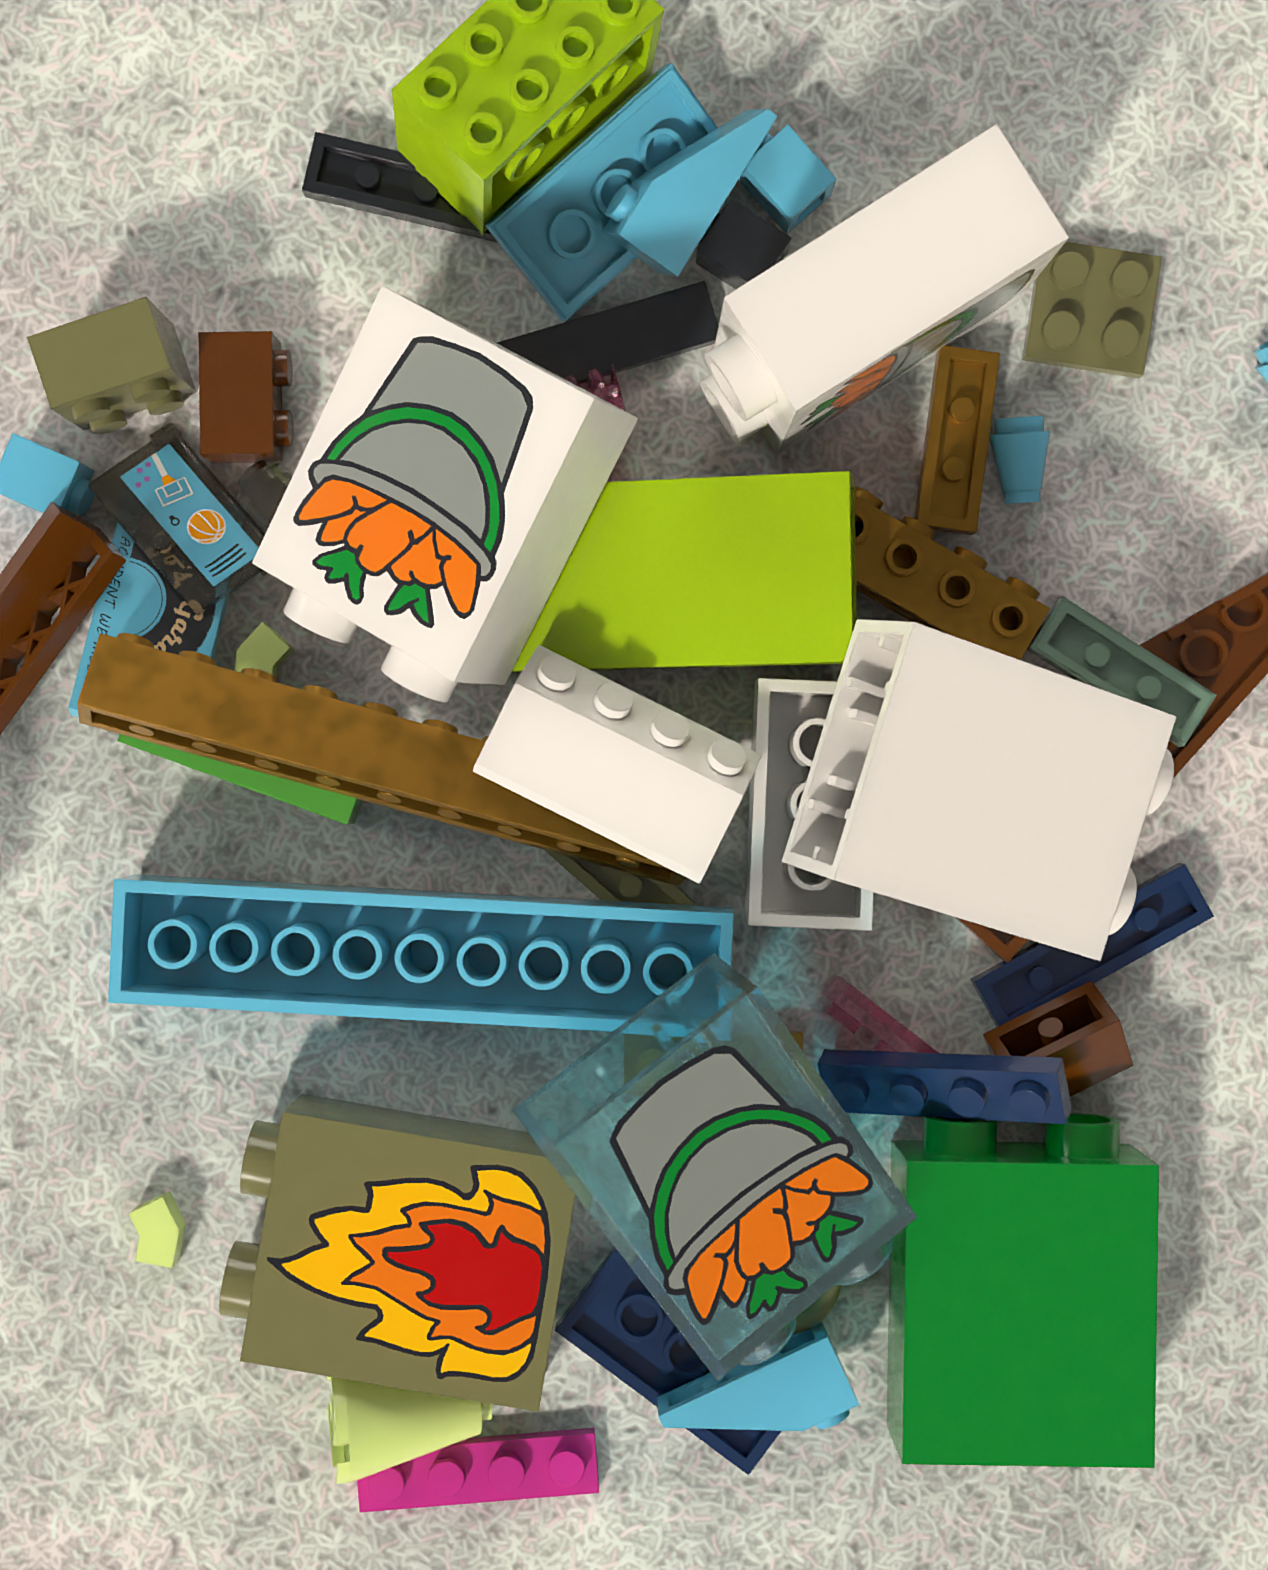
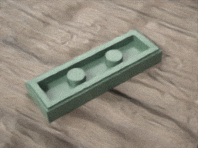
[1027,596,1217,747]

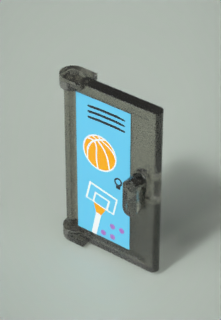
[88,423,268,616]

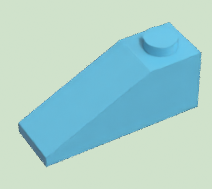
[602,109,777,277]
[657,1321,859,1431]

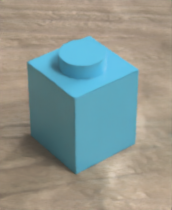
[739,125,836,234]
[0,433,96,516]

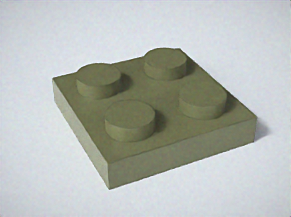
[1022,242,1162,378]

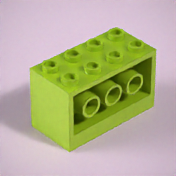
[392,0,664,236]

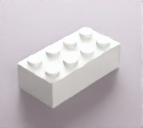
[744,678,874,931]

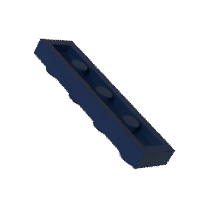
[970,863,1214,1027]
[817,1049,1072,1124]

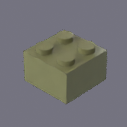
[27,297,196,434]

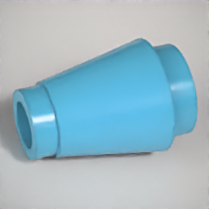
[990,416,1050,504]

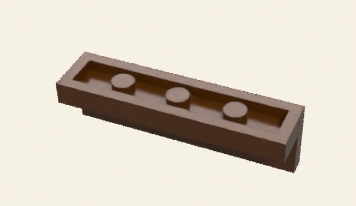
[0,502,126,735]

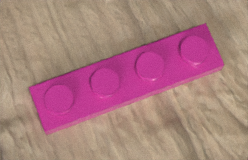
[357,1427,599,1513]

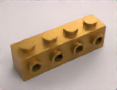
[855,486,1050,660]

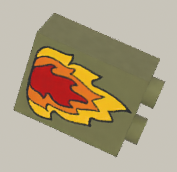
[219,1094,584,1412]

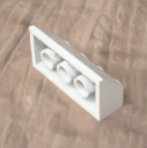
[473,645,762,884]

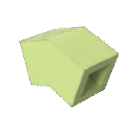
[235,622,295,678]
[129,1191,186,1268]

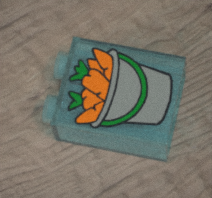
[512,953,917,1381]

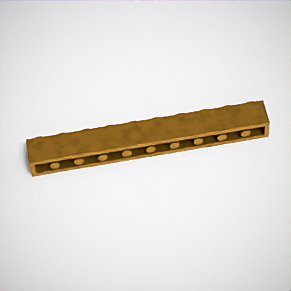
[77,633,687,886]

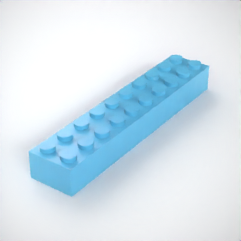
[108,874,734,1038]

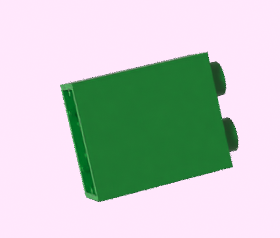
[887,1113,1159,1468]

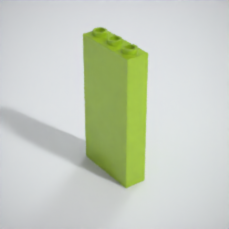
[511,471,857,673]

